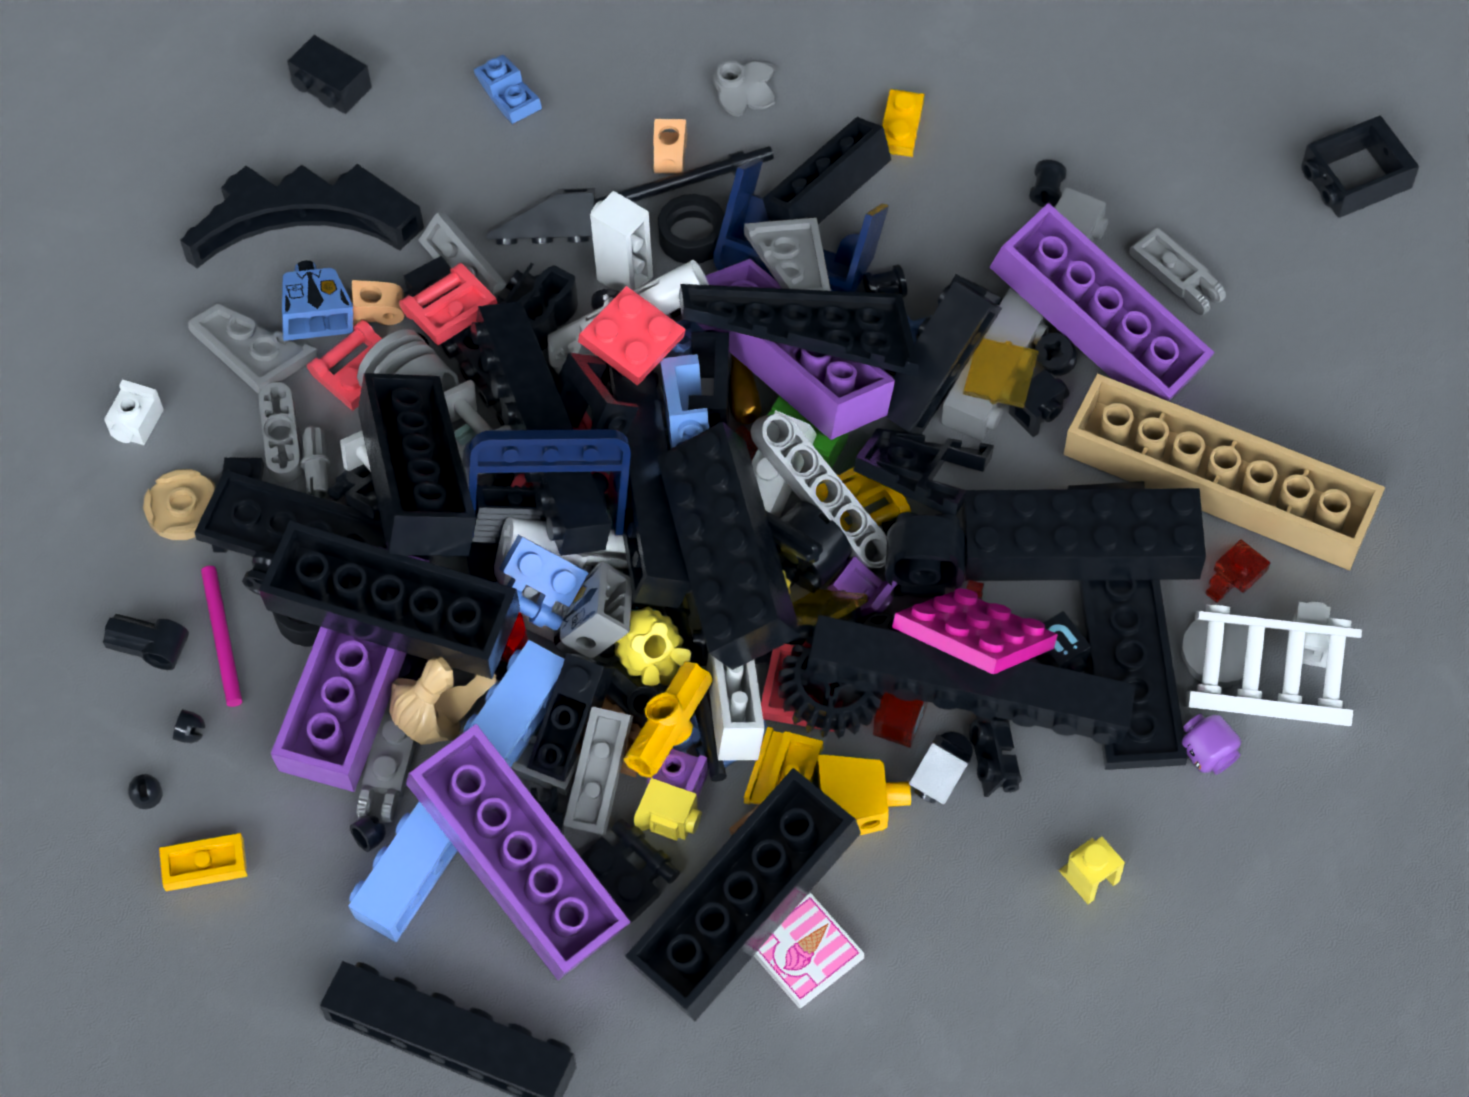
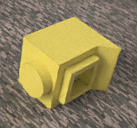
[634,778,702,841]
[1058,837,1125,904]

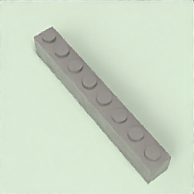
[941,187,1108,441]

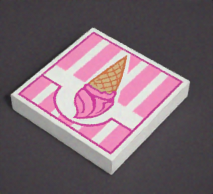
[754,893,864,1009]

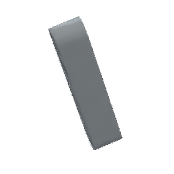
[751,413,887,568]

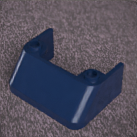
[713,158,889,292]
[462,429,631,538]

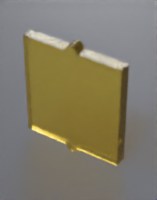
[963,338,1039,408]
[792,589,868,625]

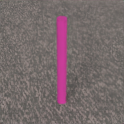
[201,566,242,707]

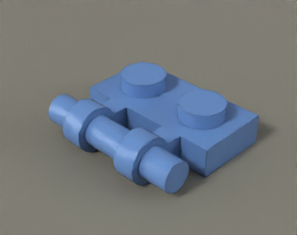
[495,534,588,631]

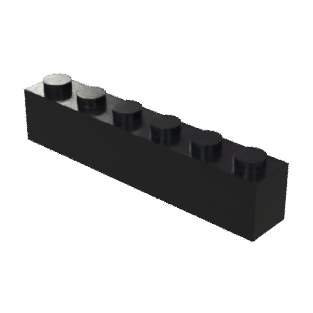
[320,961,576,1097]

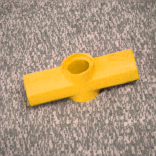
[624,661,713,778]

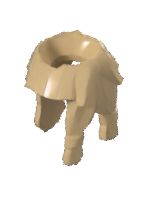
[389,657,497,745]

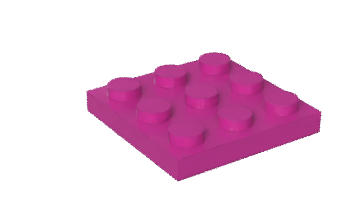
[892,588,1058,675]

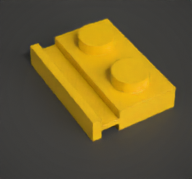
[744,726,823,805]

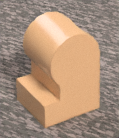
[653,119,687,174]
[350,280,405,327]

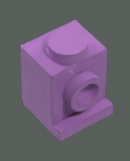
[647,749,708,799]

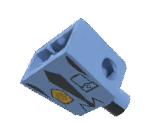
[282,260,353,341]

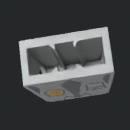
[554,561,632,658]

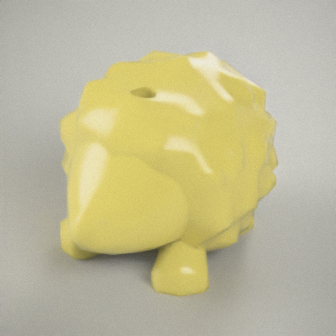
[614,606,691,687]

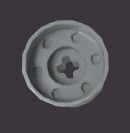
[357,329,458,392]

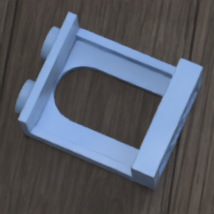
[660,354,709,449]

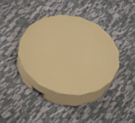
[143,469,216,540]

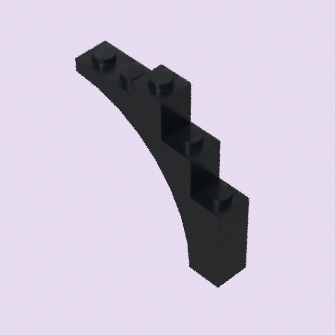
[180,164,424,268]

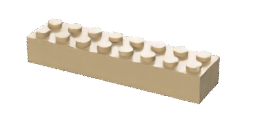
[1064,373,1385,571]

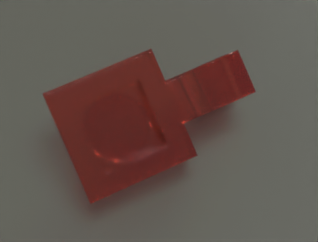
[1205,539,1271,603]

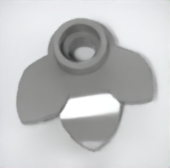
[713,61,775,117]

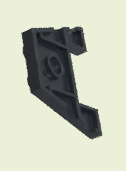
[853,428,994,516]

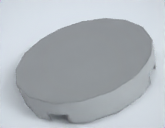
[1180,614,1249,689]

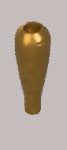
[730,354,762,424]

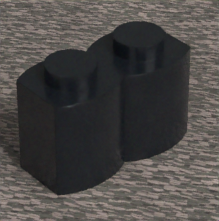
[518,265,578,351]

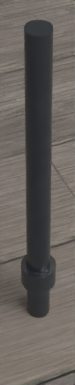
[595,146,774,203]
[665,597,727,782]

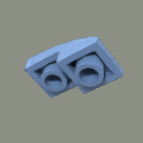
[474,55,542,124]

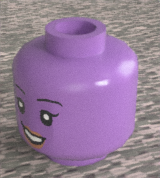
[1182,714,1241,775]

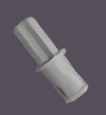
[300,426,331,499]

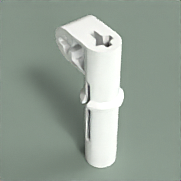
[548,260,709,375]
[494,517,628,599]

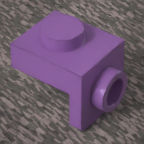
[827,556,897,618]

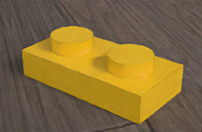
[882,89,924,157]
[159,833,248,891]

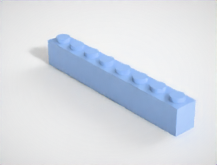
[348,640,565,942]

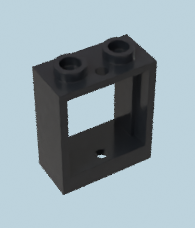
[1301,115,1419,218]

